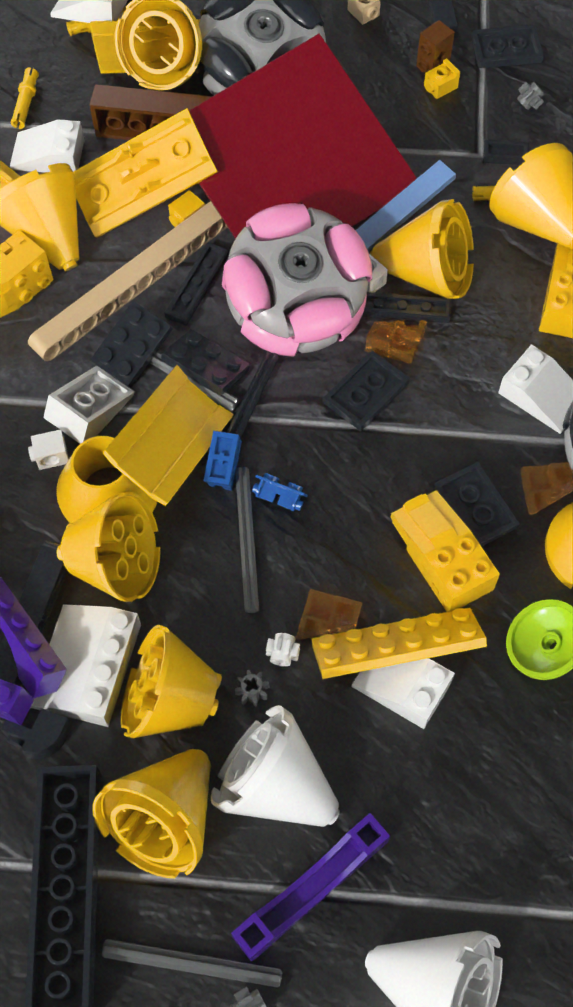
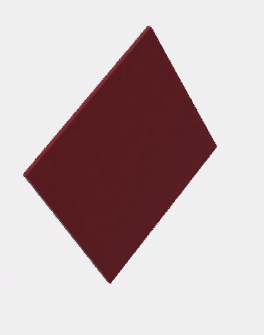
[189,33,417,239]

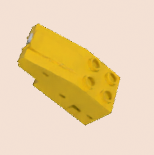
[0,230,53,318]
[539,243,573,338]
[391,490,500,612]

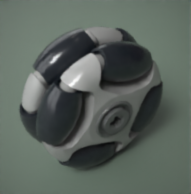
[195,0,326,96]

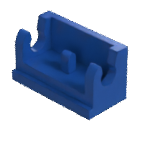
[203,431,242,491]

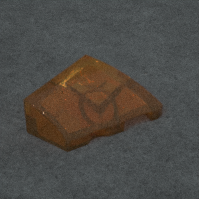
[365,320,427,364]
[521,462,573,515]
[296,589,362,640]

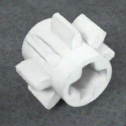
[266,633,300,666]

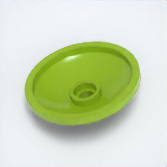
[506,600,573,680]

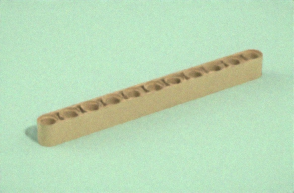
[28,201,228,361]

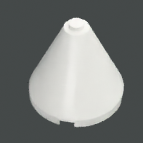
[211,705,340,827]
[365,931,503,1007]

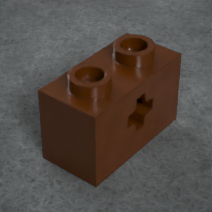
[416,20,455,73]

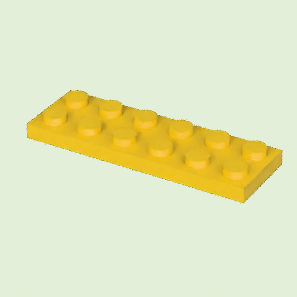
[311,608,487,679]

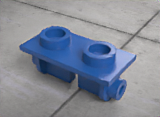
[252,473,308,511]

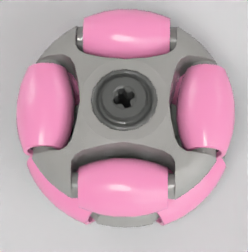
[222,203,372,356]

